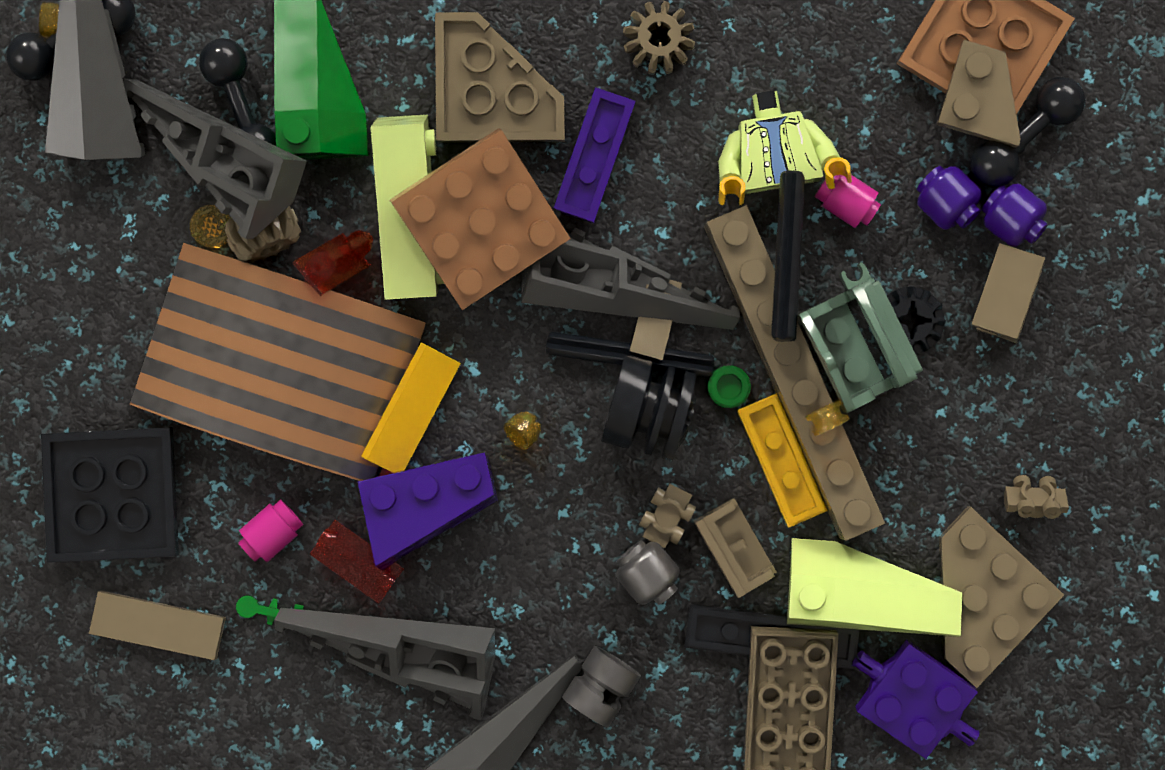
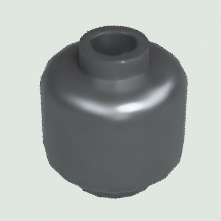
[616,540,680,605]

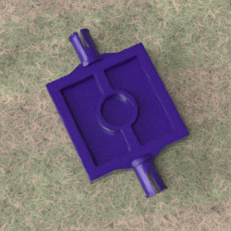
[852,639,980,759]

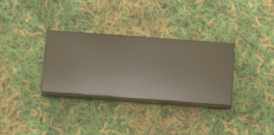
[89,591,226,660]

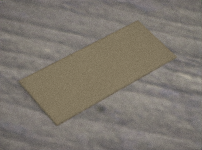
[630,280,682,360]

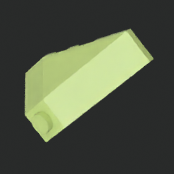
[787,538,962,637]

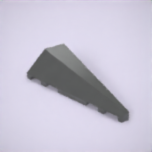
[45,0,145,160]
[123,78,307,239]
[521,227,740,330]
[274,608,496,720]
[421,654,582,770]

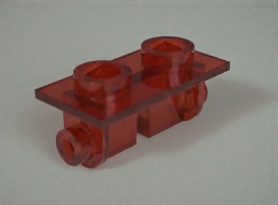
[293,230,373,296]
[310,520,404,604]

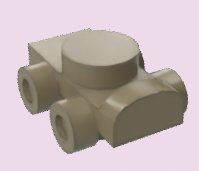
[1004,475,1069,519]
[639,483,696,548]

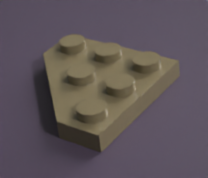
[435,12,565,143]
[939,506,1064,688]

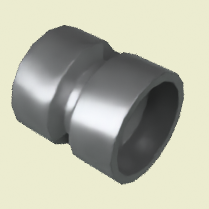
[562,646,641,727]

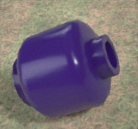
[917,166,981,230]
[982,183,1048,247]

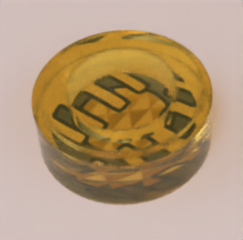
[190,205,231,249]

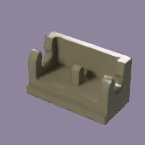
[971,243,1045,343]
[693,498,777,598]

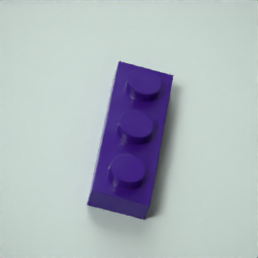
[553,87,636,224]

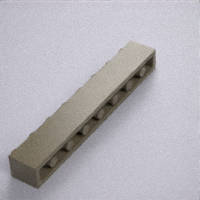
[704,205,885,541]

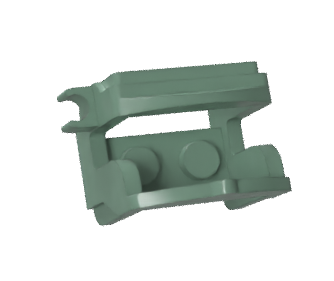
[797,262,923,413]

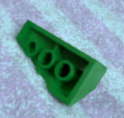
[274,0,369,160]

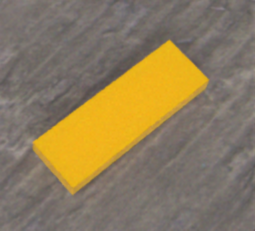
[361,343,461,473]
[737,393,828,528]

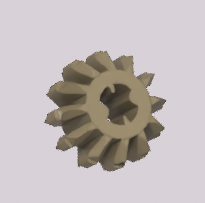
[623,1,695,75]
[225,206,301,263]

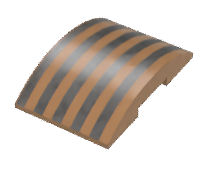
[130,243,426,481]

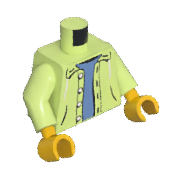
[718,91,852,205]

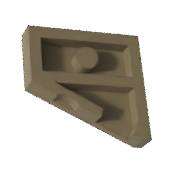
[937,40,1021,148]

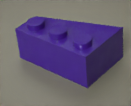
[358,452,498,570]

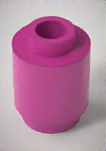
[814,175,881,228]
[238,499,304,562]

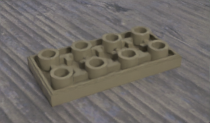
[743,626,838,770]

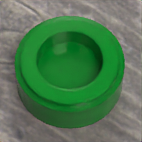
[707,365,751,408]

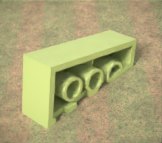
[371,115,444,300]

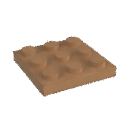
[896,0,1075,115]
[390,128,571,310]

